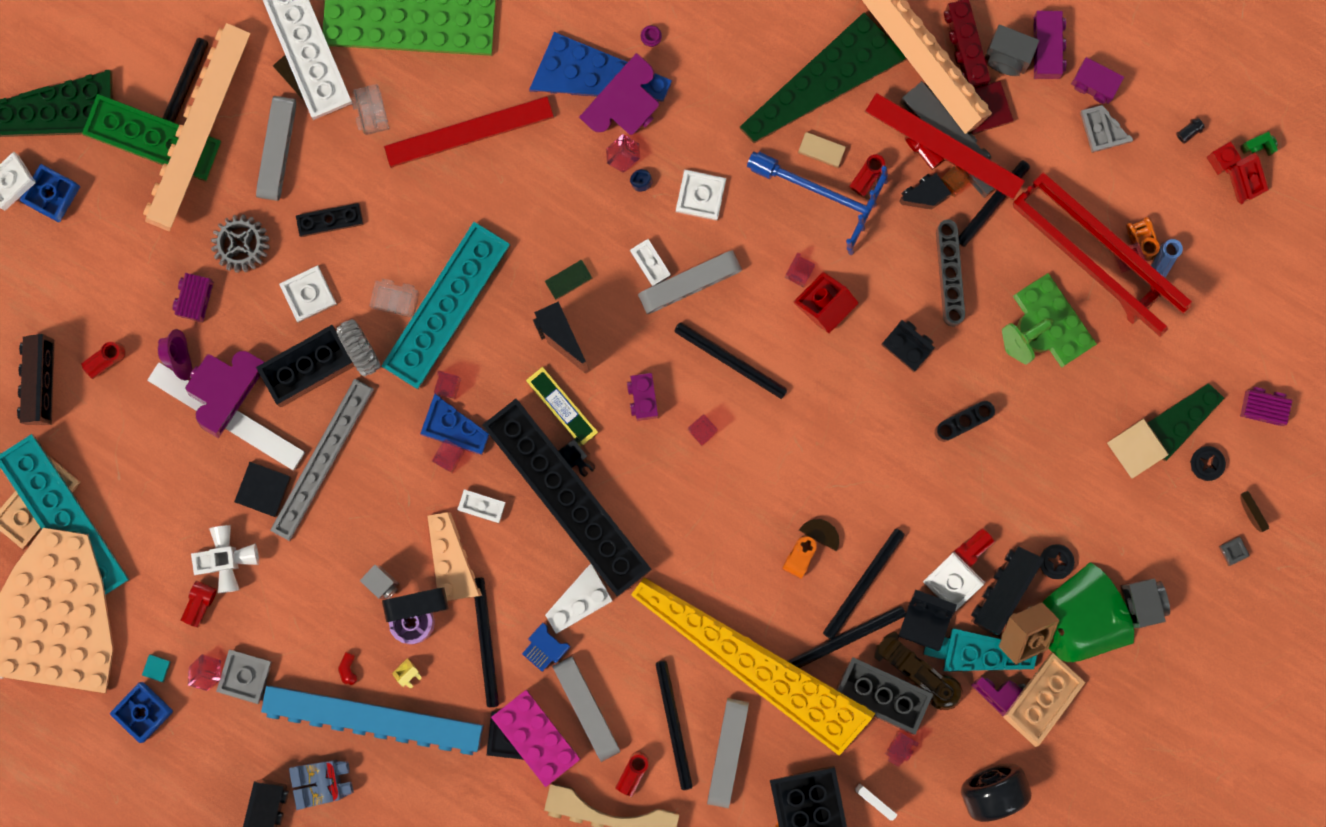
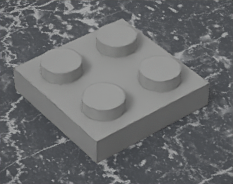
[216,649,272,704]

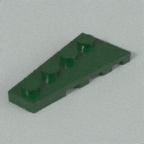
[1147,383,1224,461]

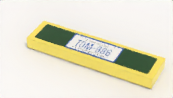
[526,367,598,445]

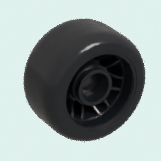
[961,764,1032,822]

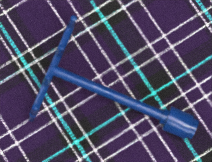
[747,152,888,255]

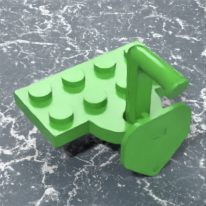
[1002,273,1097,368]

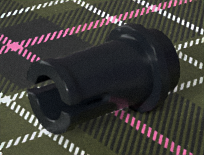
[1176,118,1205,144]

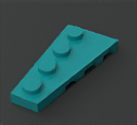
[943,628,1037,671]

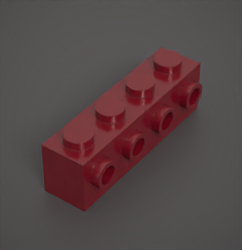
[944,0,990,89]

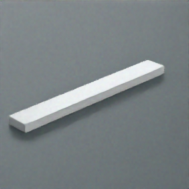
[147,362,306,471]

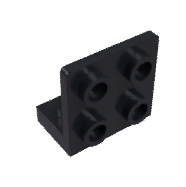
[881,320,935,372]
[899,590,957,651]

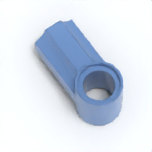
[1151,239,1183,278]

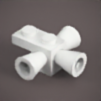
[191,525,259,593]

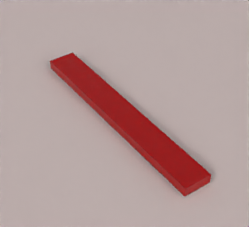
[865,93,1025,200]
[384,96,554,168]

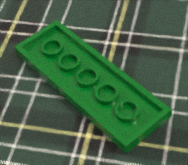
[82,94,221,182]

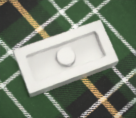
[630,239,671,286]
[457,489,506,523]

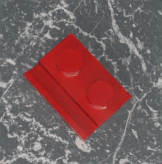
[1227,153,1269,205]

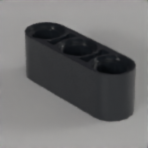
[935,401,995,442]
[382,587,449,622]

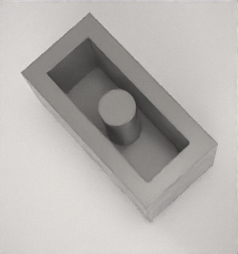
[360,565,399,599]

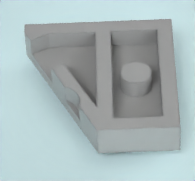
[1080,105,1133,153]

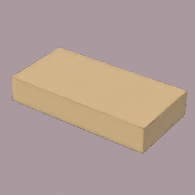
[798,132,846,168]

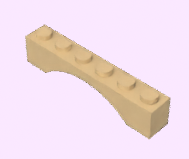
[544,783,679,827]

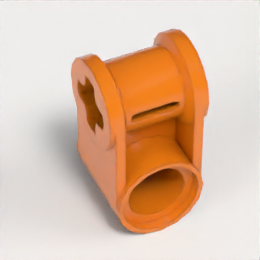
[1126,217,1160,261]
[782,536,817,579]

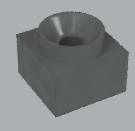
[985,24,1039,76]
[1121,579,1170,628]

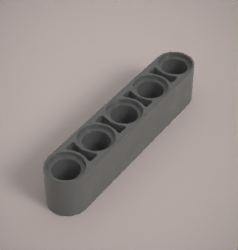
[936,219,965,327]

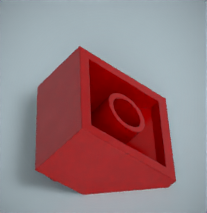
[794,272,859,333]

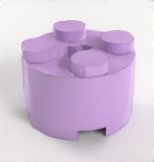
[389,613,435,644]

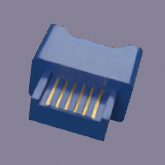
[522,622,571,672]

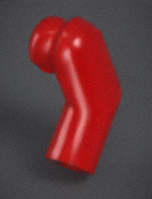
[338,652,357,685]

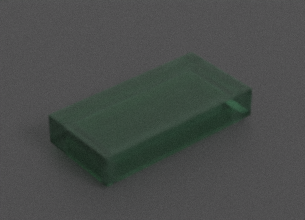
[545,260,593,300]

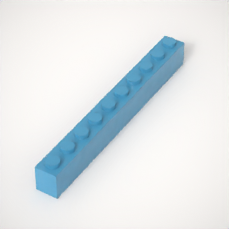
[261,686,484,755]

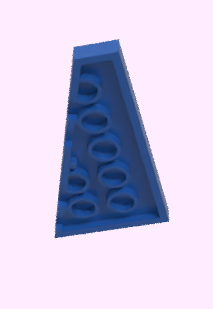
[529,32,672,102]

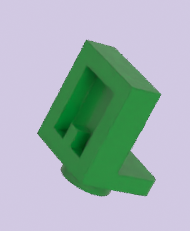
[1240,131,1278,156]

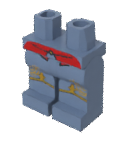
[289,760,354,810]

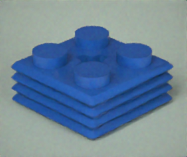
[20,164,80,222]
[110,682,173,743]

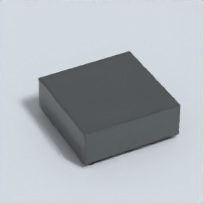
[1219,537,1250,566]

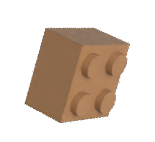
[999,603,1059,664]

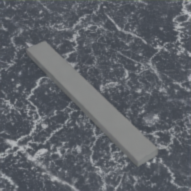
[270,379,374,541]

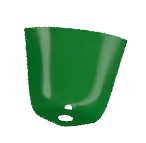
[1042,562,1134,662]

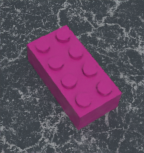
[491,690,580,787]

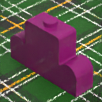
[579,53,660,135]
[185,351,264,439]

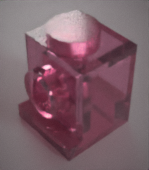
[885,731,919,767]

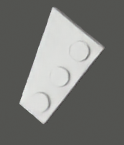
[545,564,613,634]

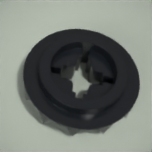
[1190,446,1226,481]
[1040,544,1075,579]

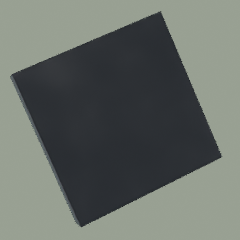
[234,462,291,517]
[486,711,524,760]

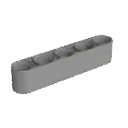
[256,96,296,201]
[638,250,742,314]
[552,656,621,762]
[707,698,749,809]

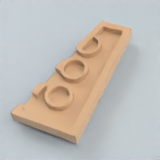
[428,512,482,601]

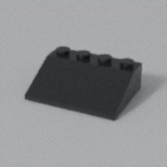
[533,301,589,374]
[770,766,847,827]

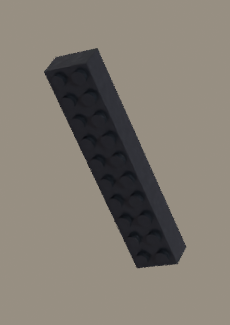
[482,398,652,597]

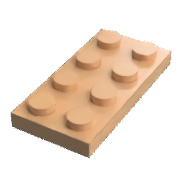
[0,455,81,549]
[1003,653,1085,747]

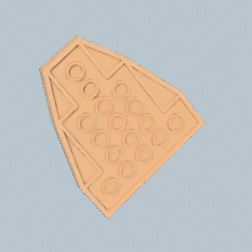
[0,527,114,693]

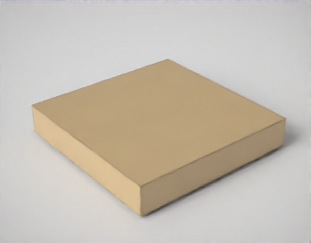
[1107,419,1169,478]

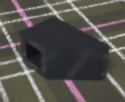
[899,173,952,210]

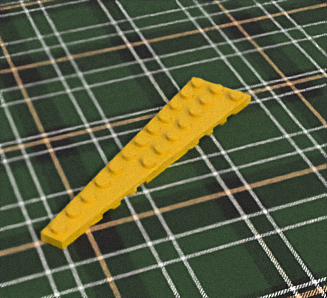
[631,578,875,756]

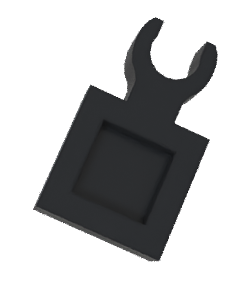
[559,437,595,477]

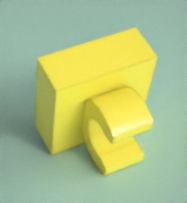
[392,658,421,688]

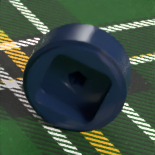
[630,169,653,192]

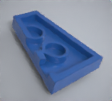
[420,394,489,455]

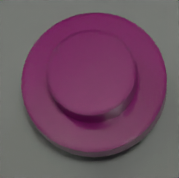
[641,25,662,47]

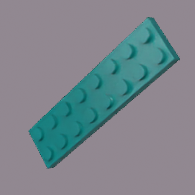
[381,222,511,390]
[0,434,129,595]

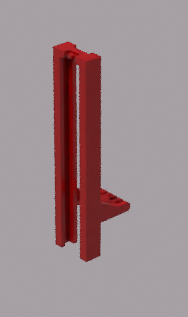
[1013,172,1192,337]

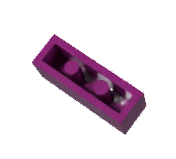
[1033,11,1066,79]

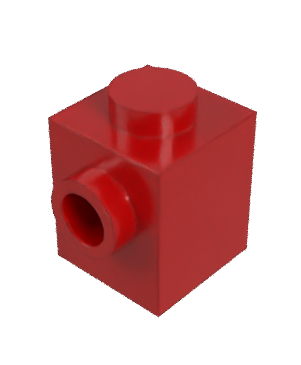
[1207,141,1242,175]

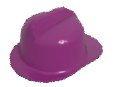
[158,329,192,381]

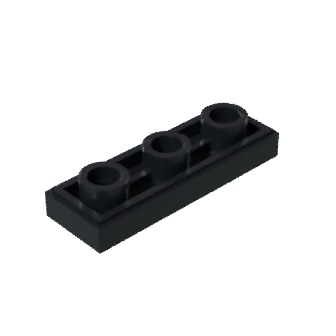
[296,203,364,237]

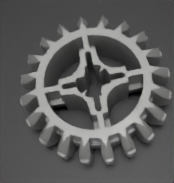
[211,215,270,273]
[336,319,380,377]

